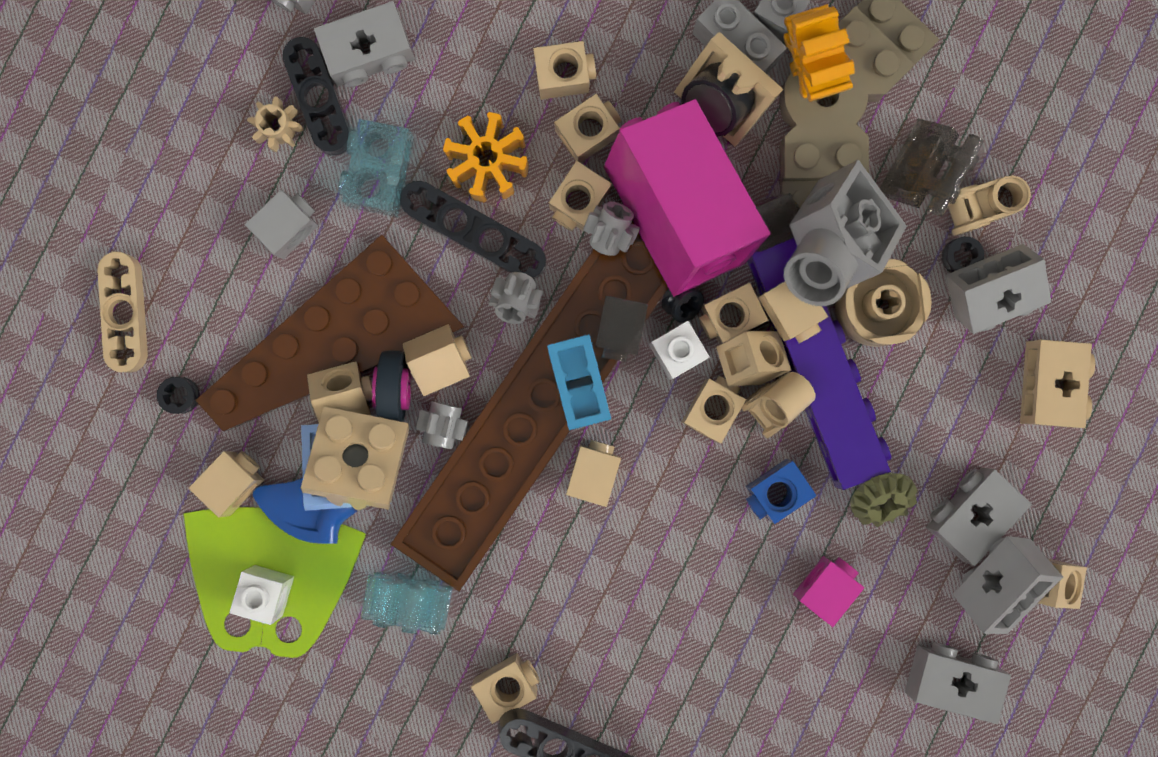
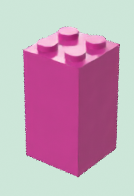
[604,99,771,297]

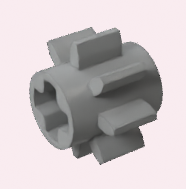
[583,202,640,256]
[489,272,543,324]
[415,401,469,449]

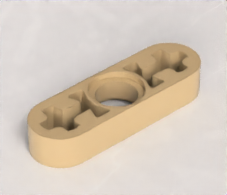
[97,252,148,373]

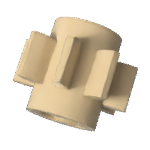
[247,96,304,152]

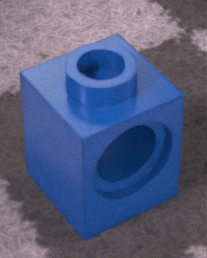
[746,459,817,524]

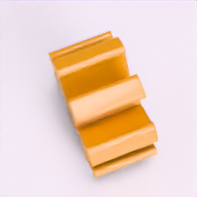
[783,4,855,102]
[443,112,529,203]

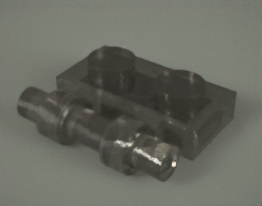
[880,118,984,217]

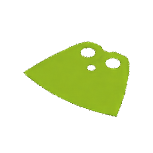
[184,507,366,658]

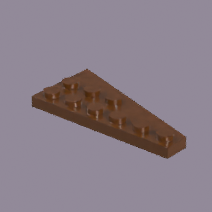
[195,235,466,431]

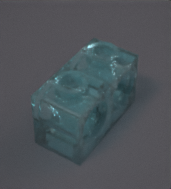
[338,119,414,217]

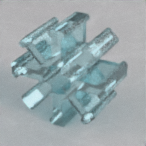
[360,572,453,635]

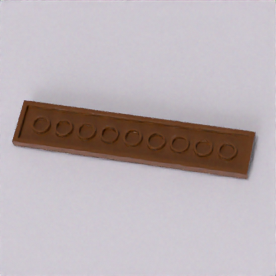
[390,221,668,592]

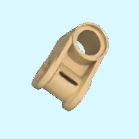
[941,175,1031,236]
[741,372,815,439]

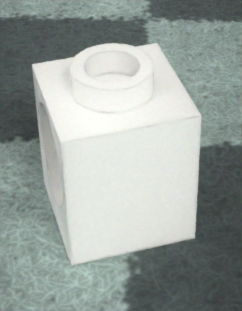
[649,321,710,380]
[230,565,294,625]

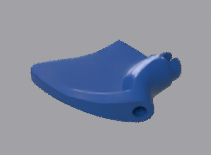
[253,478,357,544]

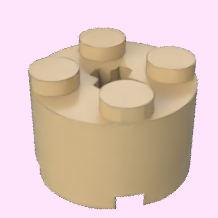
[835,259,932,347]

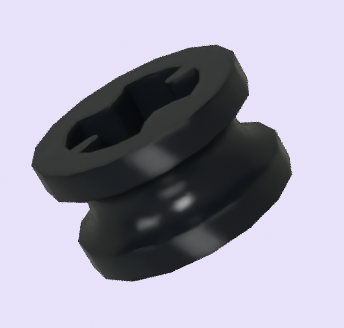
[941,236,985,273]
[662,288,704,323]
[157,377,200,414]

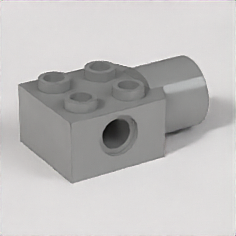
[784,159,907,306]

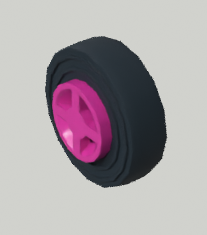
[372,350,411,422]

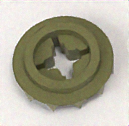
[850,473,918,527]

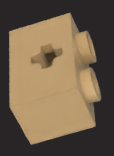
[1020,340,1095,428]

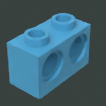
[547,335,611,430]

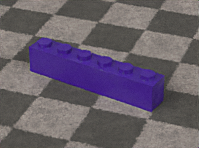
[747,236,891,490]

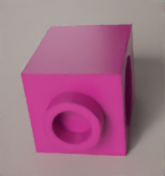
[793,556,864,627]

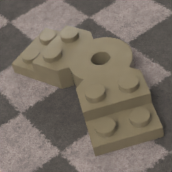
[779,0,940,225]

